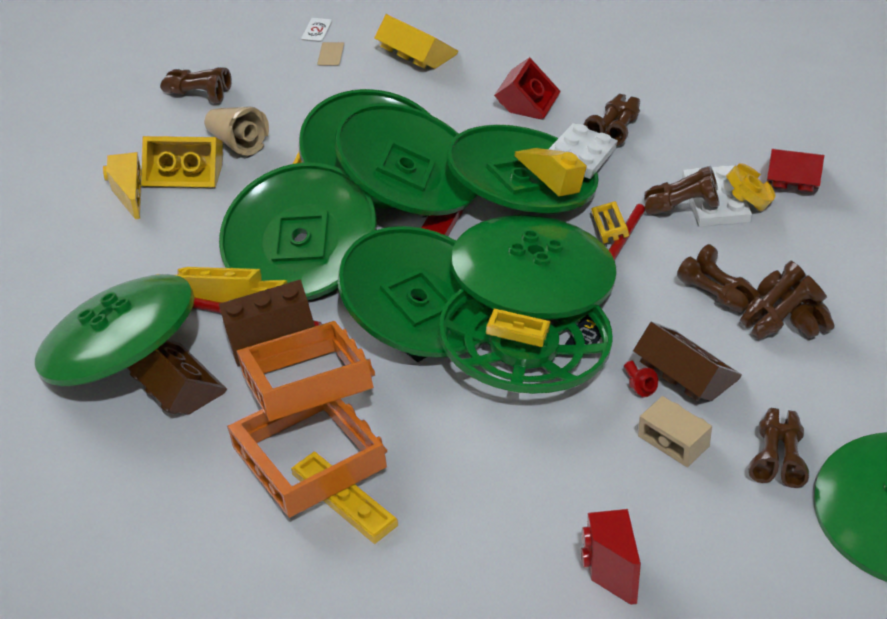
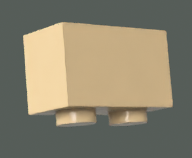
[638,396,712,468]

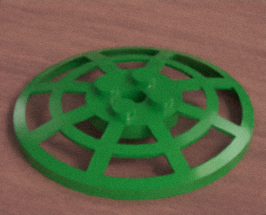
[439,288,613,394]

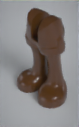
[160,67,232,103]
[584,93,640,146]
[644,166,720,215]
[677,244,761,313]
[740,260,827,340]
[757,270,835,339]
[749,408,809,488]

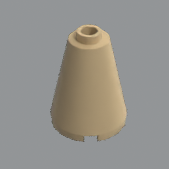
[204,106,269,156]

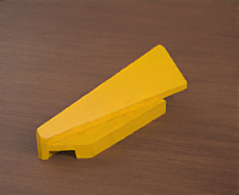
[156,267,287,303]

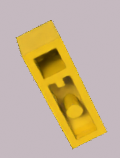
[515,148,587,196]
[103,152,142,219]

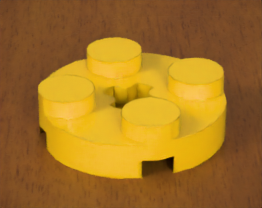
[726,163,775,211]

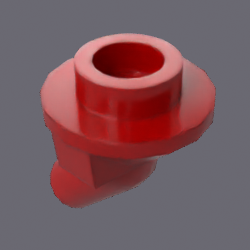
[623,360,658,397]

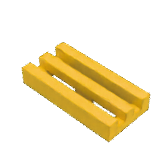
[591,201,629,244]
[486,309,550,347]

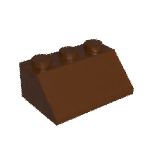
[219,279,315,367]
[633,321,742,401]
[127,340,227,414]

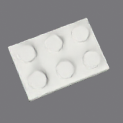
[548,123,618,179]
[682,165,752,227]

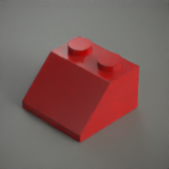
[494,57,561,120]
[767,149,825,192]
[581,509,641,605]

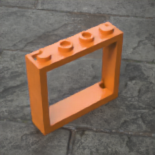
[236,321,375,422]
[227,399,387,518]

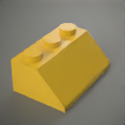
[374,14,458,69]
[141,136,223,188]

